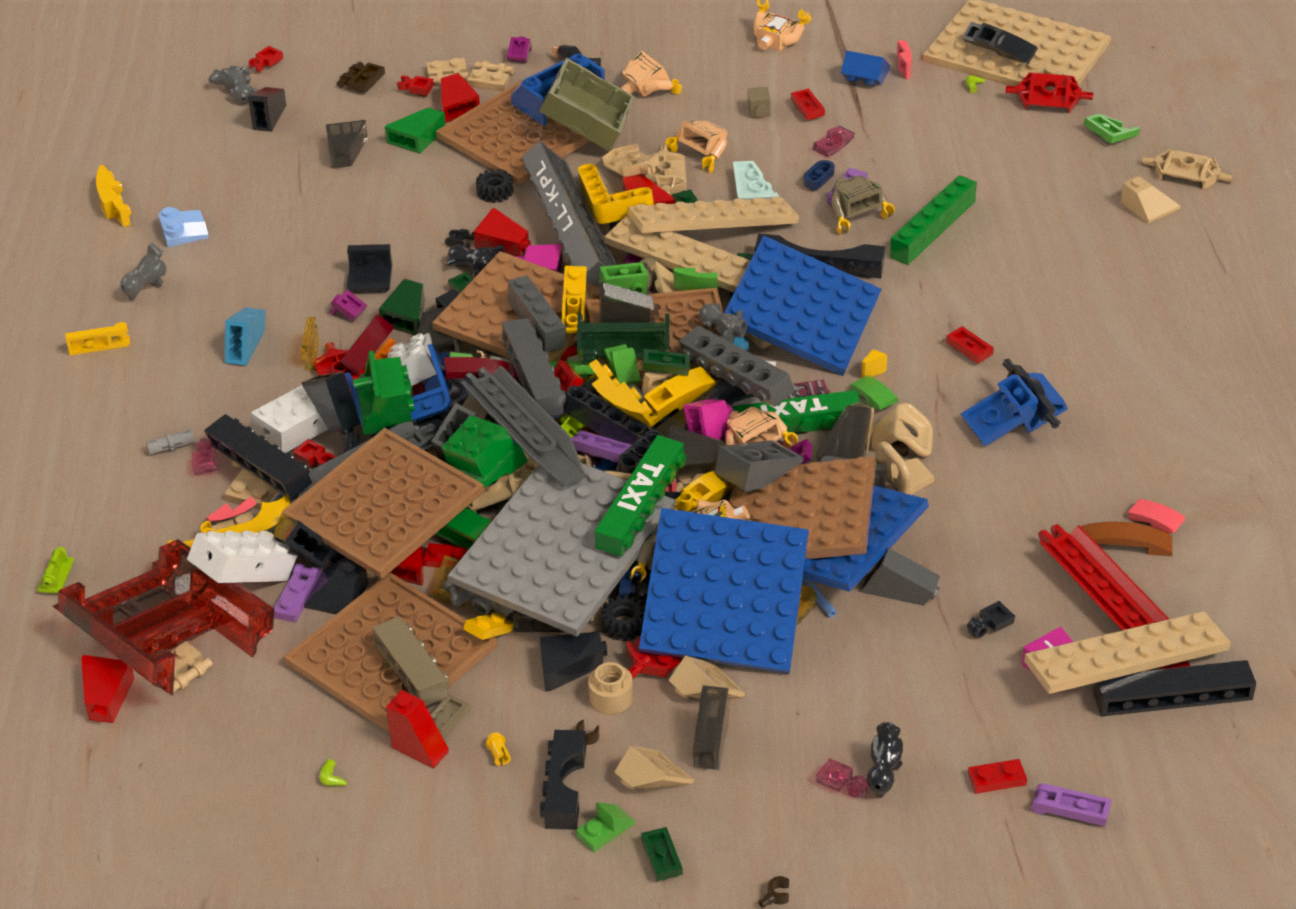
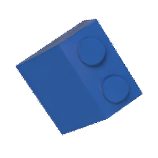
[841,50,890,86]

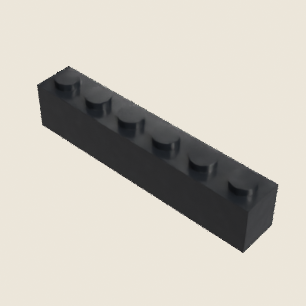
[204,414,312,500]
[1094,660,1256,717]

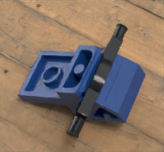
[961,358,1068,447]

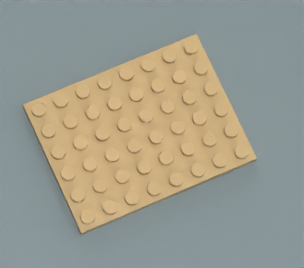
[923,0,1111,91]

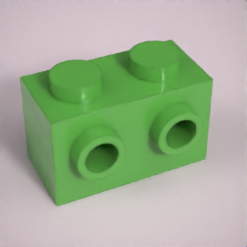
[599,262,648,299]

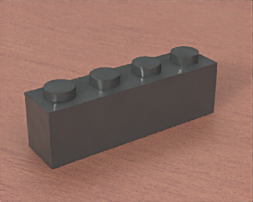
[508,275,566,353]

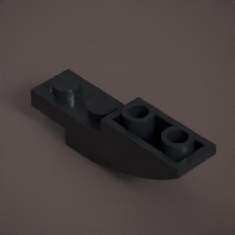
[962,22,1038,65]

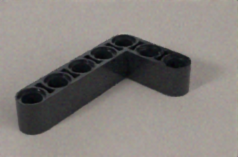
[563,385,664,474]

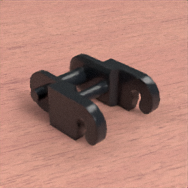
[445,229,474,248]

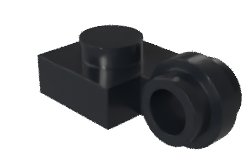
[967,601,1015,638]

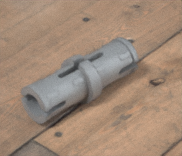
[146,429,195,455]

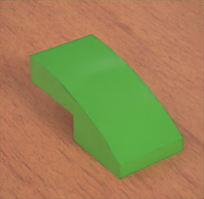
[674,268,718,291]
[850,376,898,410]

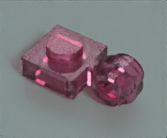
[192,438,218,475]
[816,758,868,798]

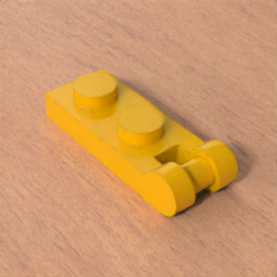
[65,322,131,355]

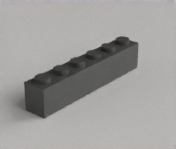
[502,318,566,416]

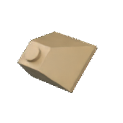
[1121,176,1180,224]
[669,656,746,699]
[615,746,694,790]

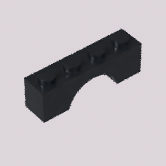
[540,730,587,830]

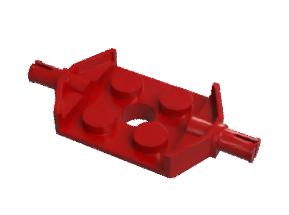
[1005,72,1094,113]
[314,342,365,408]
[626,636,683,680]

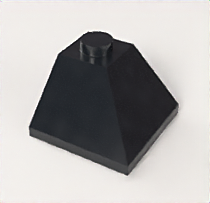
[304,558,368,615]

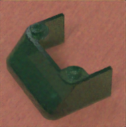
[577,314,670,362]

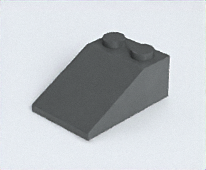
[715,440,804,492]

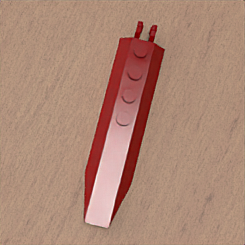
[1038,524,1190,669]

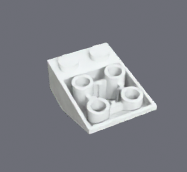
[387,333,437,386]

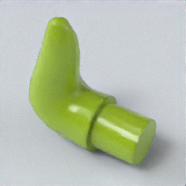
[965,75,985,93]
[319,759,347,786]

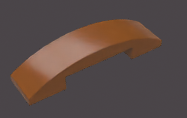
[1081,521,1172,557]

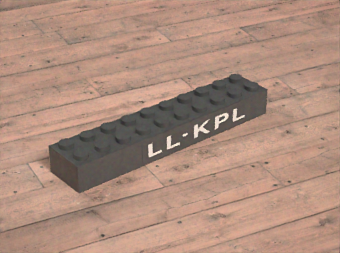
[522,141,617,287]

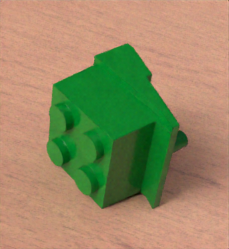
[353,351,415,435]
[441,415,528,488]

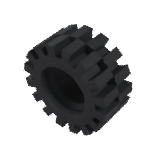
[476,169,514,203]
[601,595,645,641]

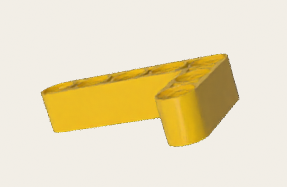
[578,164,654,224]

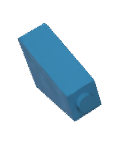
[225,307,266,366]

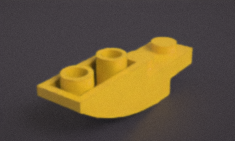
[96,164,132,227]
[561,266,587,334]
[589,359,654,425]
[644,367,716,427]
[674,470,734,512]

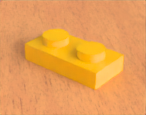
[463,612,514,640]

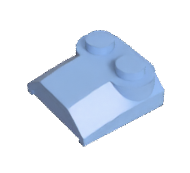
[158,207,209,247]

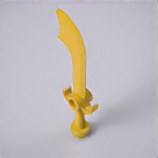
[164,496,290,559]

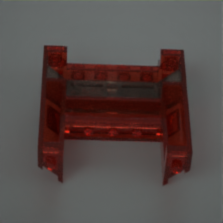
[52,539,275,696]

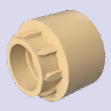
[588,662,633,714]

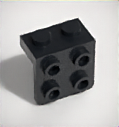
[347,244,393,292]

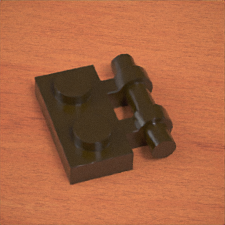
[337,62,385,93]

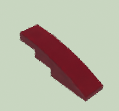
[340,314,395,375]
[444,357,522,386]

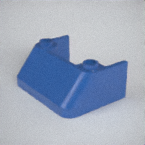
[511,54,605,126]
[345,344,451,436]

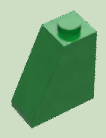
[385,107,446,154]

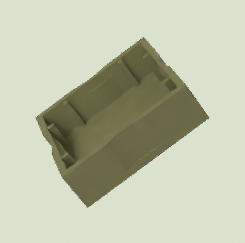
[539,58,635,151]

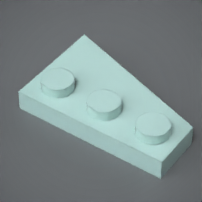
[733,161,779,200]

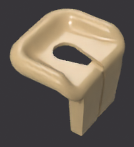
[872,403,933,457]
[875,441,935,495]

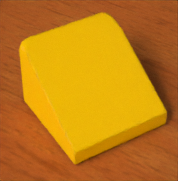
[861,349,887,378]

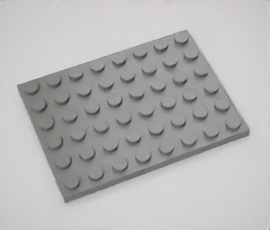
[448,463,676,636]

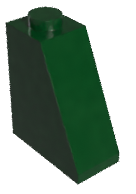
[379,279,425,335]

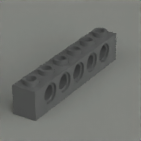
[679,325,795,407]

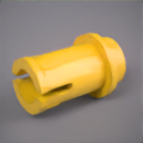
[486,732,511,766]

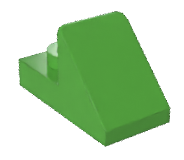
[604,344,640,385]
[576,802,635,852]

